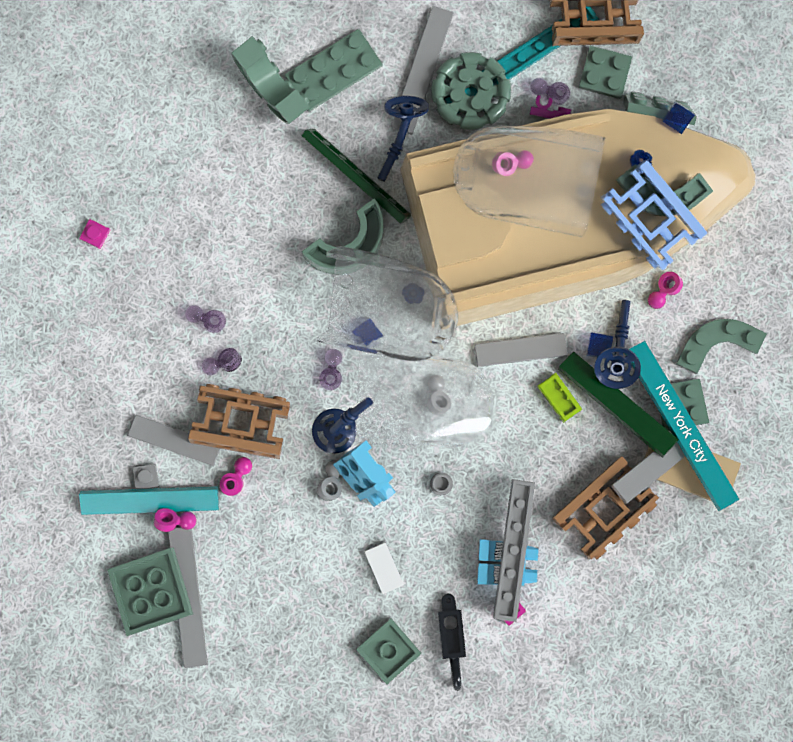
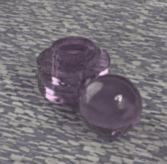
[530,78,570,106]
[185,305,226,333]
[202,348,242,375]
[319,349,342,390]

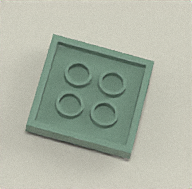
[623,91,697,125]
[107,548,193,636]

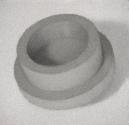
[430,472,453,495]

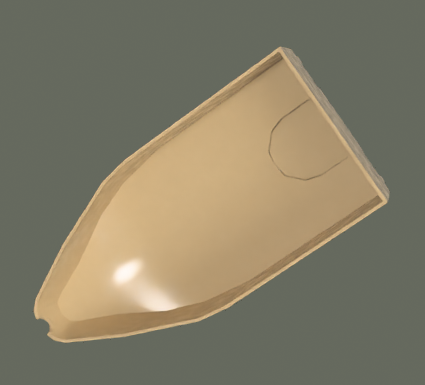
[400,109,755,330]

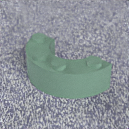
[231,36,310,124]
[302,198,384,275]

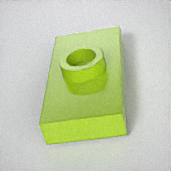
[537,373,582,423]

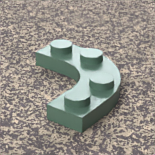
[616,164,714,216]
[676,319,767,374]

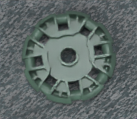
[431,52,511,130]

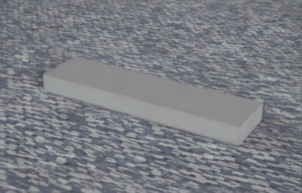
[475,333,568,367]
[128,415,220,466]
[611,443,685,504]

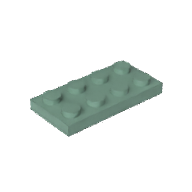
[285,29,383,112]

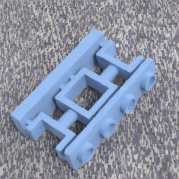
[600,160,707,270]

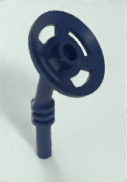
[377,96,429,182]
[594,300,641,389]
[312,397,373,454]

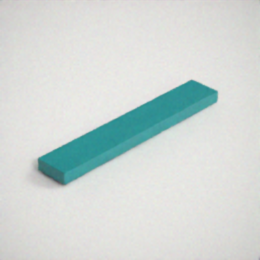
[79,486,219,515]

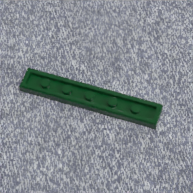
[301,128,411,224]
[558,351,679,458]

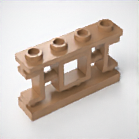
[549,0,644,46]
[188,384,290,459]
[552,456,659,560]

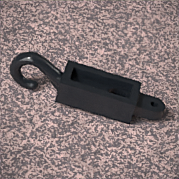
[438,594,466,691]

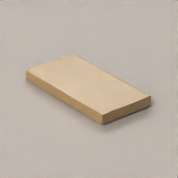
[644,446,741,501]

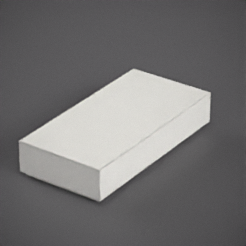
[365,542,404,594]

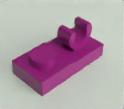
[529,95,572,119]

